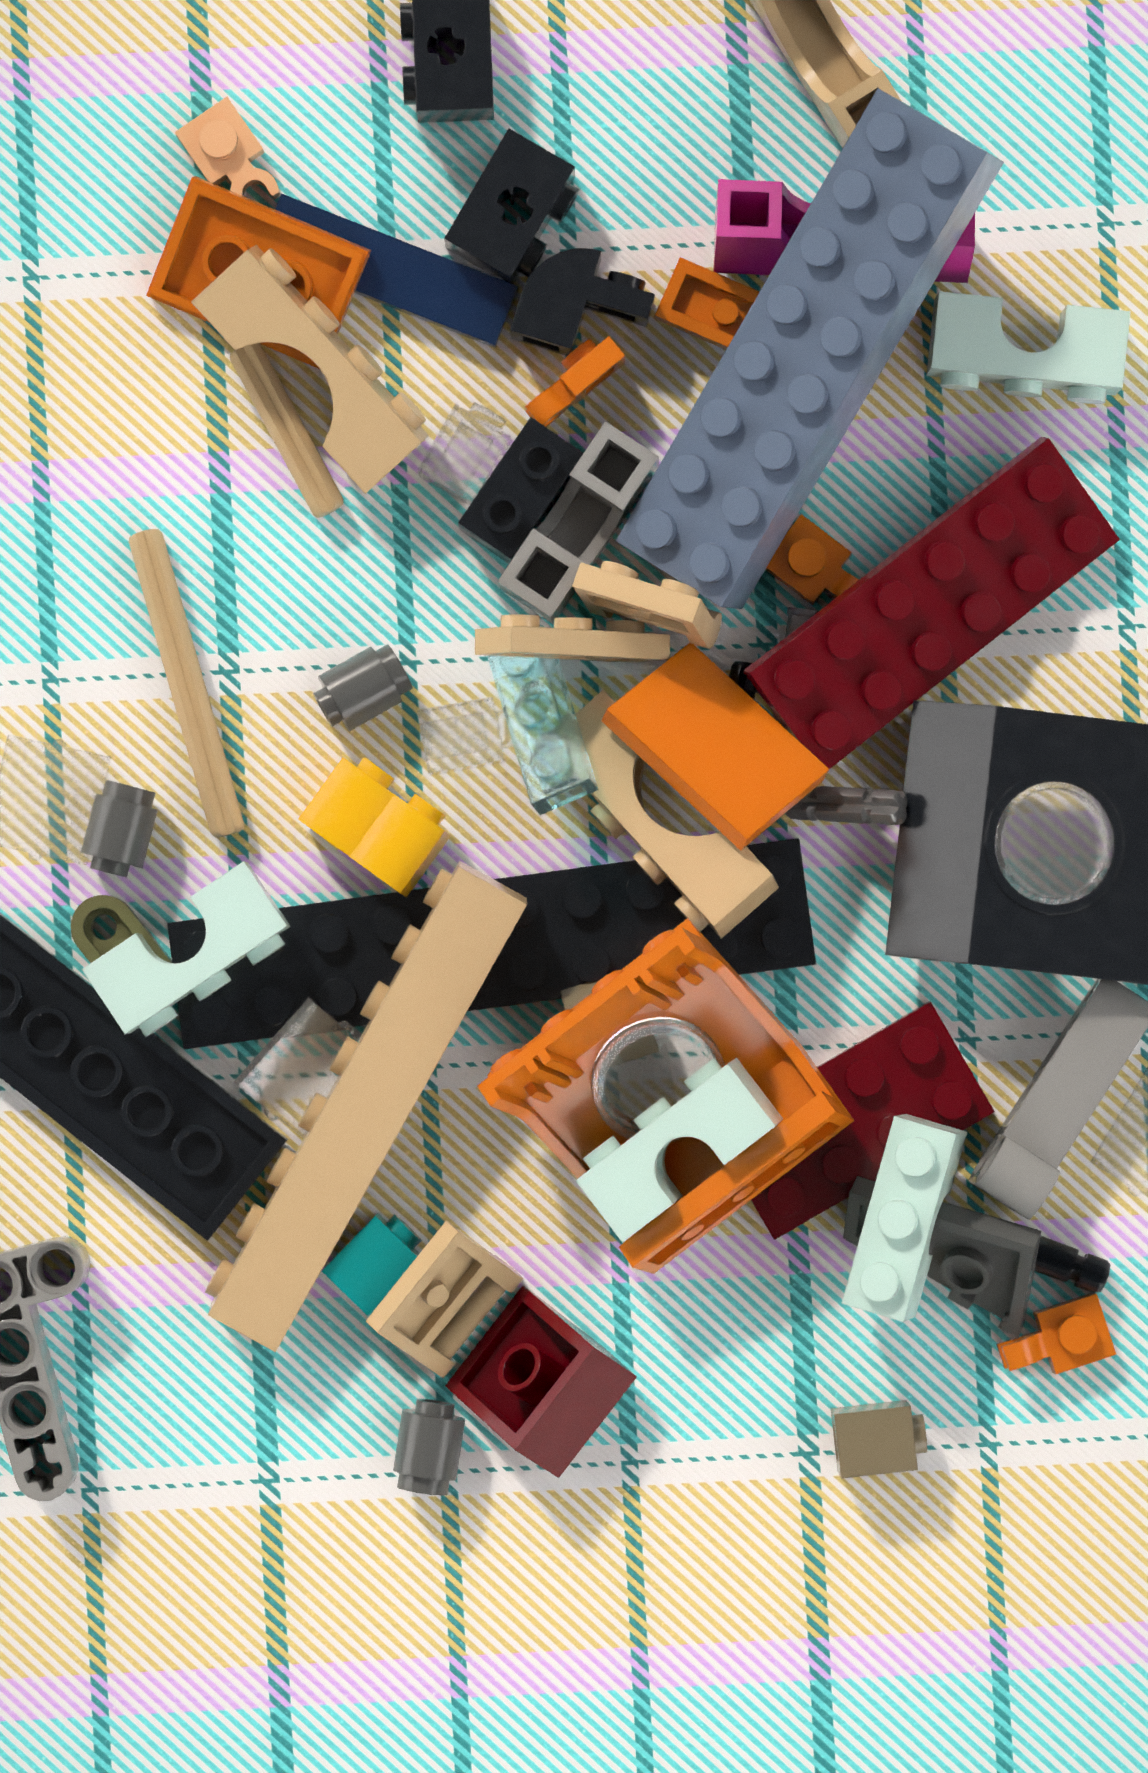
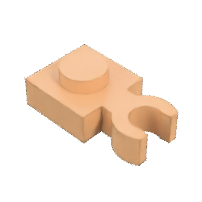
[175,97,280,200]

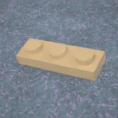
[475,614,670,663]

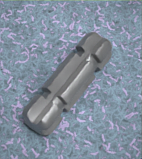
[786,786,908,825]

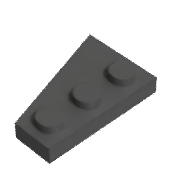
[843,1176,1042,1338]

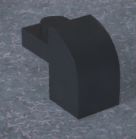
[510,248,655,356]

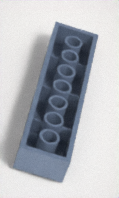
[616,88,1004,609]

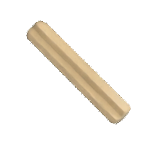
[230,343,343,518]

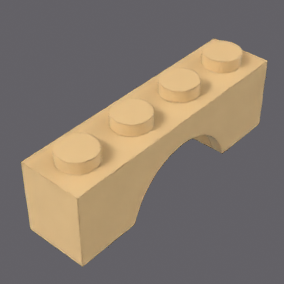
[750,0,902,148]
[191,245,428,494]
[546,690,779,939]

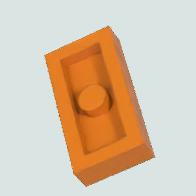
[654,257,760,350]

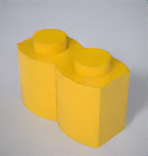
[298,757,451,897]

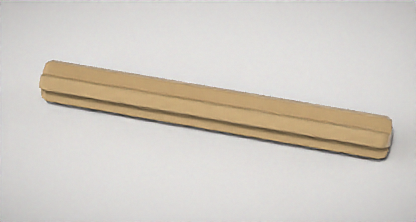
[129,529,244,837]

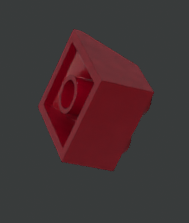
[445,1285,637,1478]

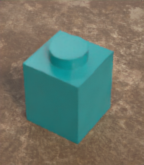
[322,1213,422,1316]

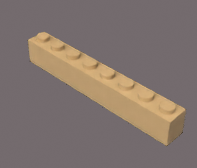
[205,861,527,1352]

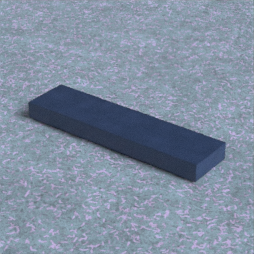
[275,193,518,348]

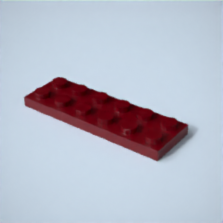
[743,437,1120,769]

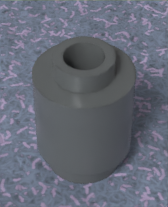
[313,644,413,732]
[81,780,158,878]
[393,1399,465,1496]

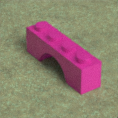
[713,179,975,283]

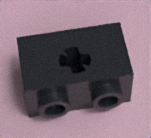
[400,0,494,123]
[444,128,580,284]
[458,417,583,564]

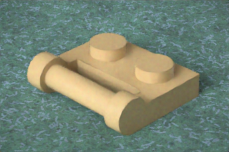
[572,561,722,649]
[366,1220,524,1378]

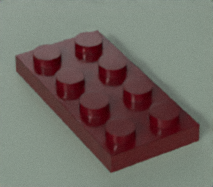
[751,1001,995,1240]

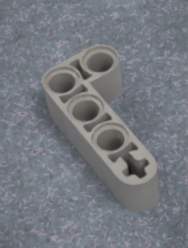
[969,979,1148,1220]
[0,1236,90,1502]

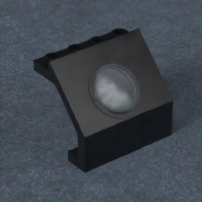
[885,700,1148,985]

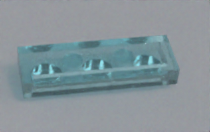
[487,625,599,815]

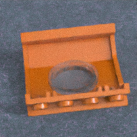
[477,918,854,1274]

